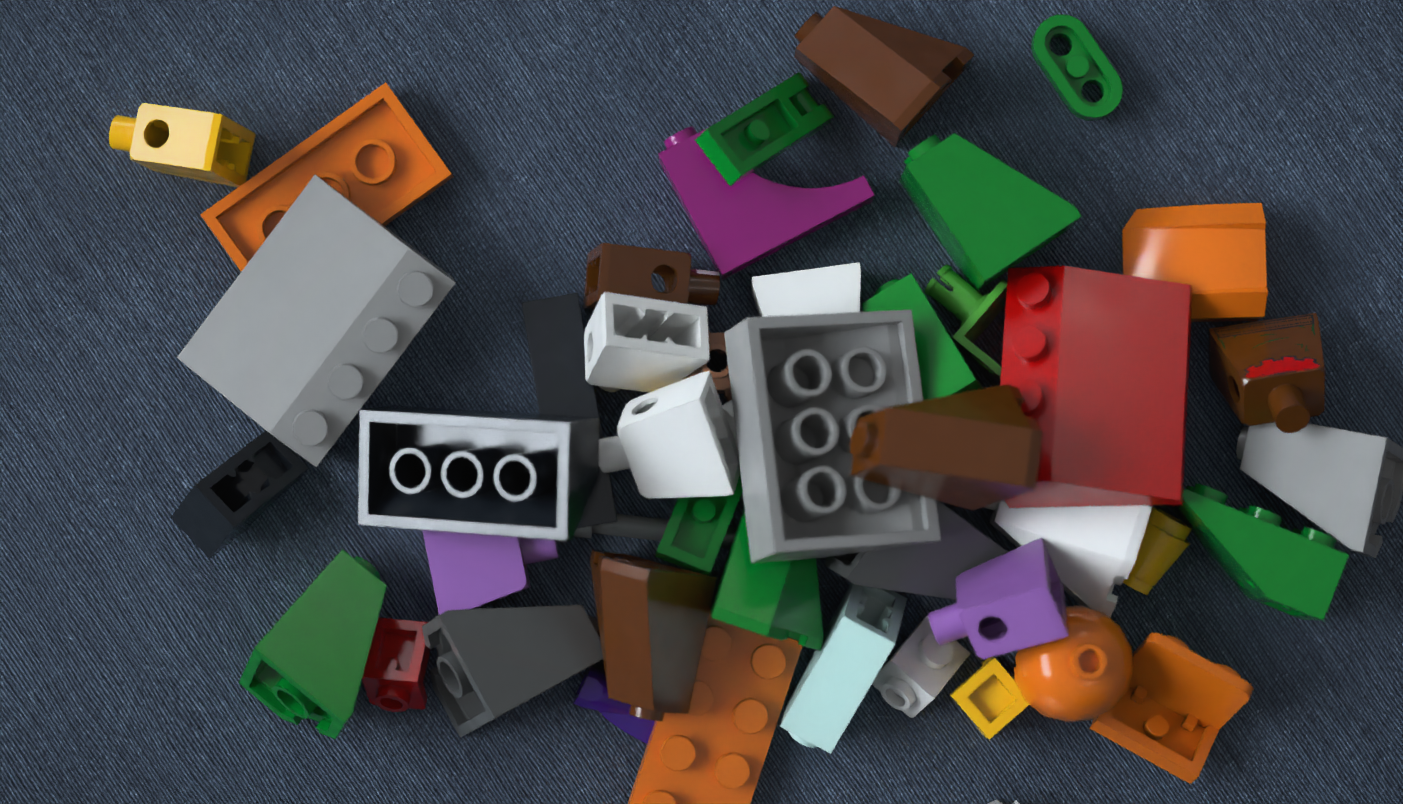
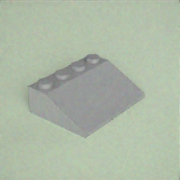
[177,174,456,467]
[724,310,941,563]

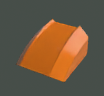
[1122,203,1268,322]

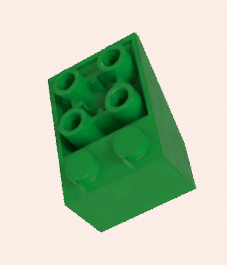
[1169,483,1349,621]

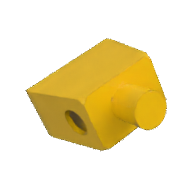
[109,103,256,187]

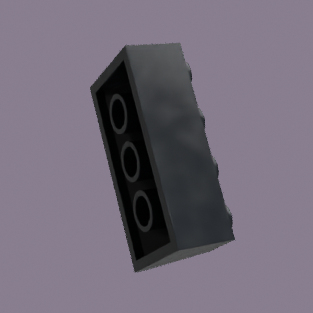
[358,405,599,541]

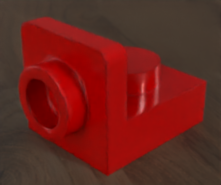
[362,618,430,712]

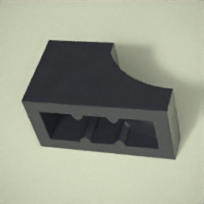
[171,431,309,559]

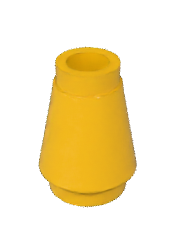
[1123,506,1192,595]

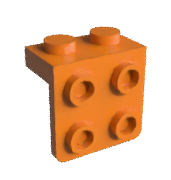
[1089,633,1253,784]

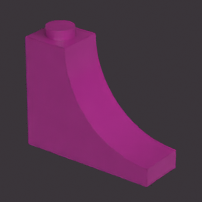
[658,126,875,280]

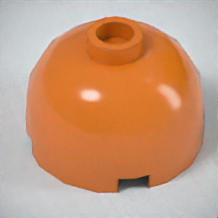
[1014,605,1134,722]

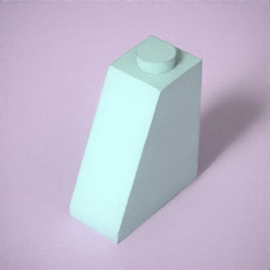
[780,582,907,754]

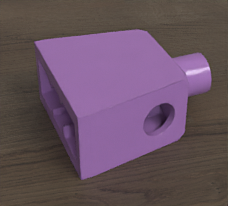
[422,530,559,615]
[928,538,1069,659]

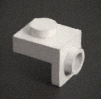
[872,615,970,718]

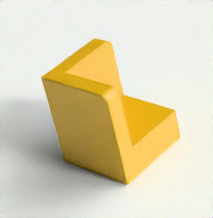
[950,657,1030,740]

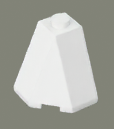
[984,500,1152,618]

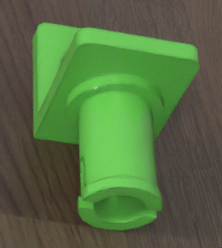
[925,264,1007,381]

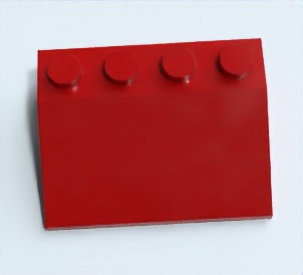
[1000,266,1193,508]

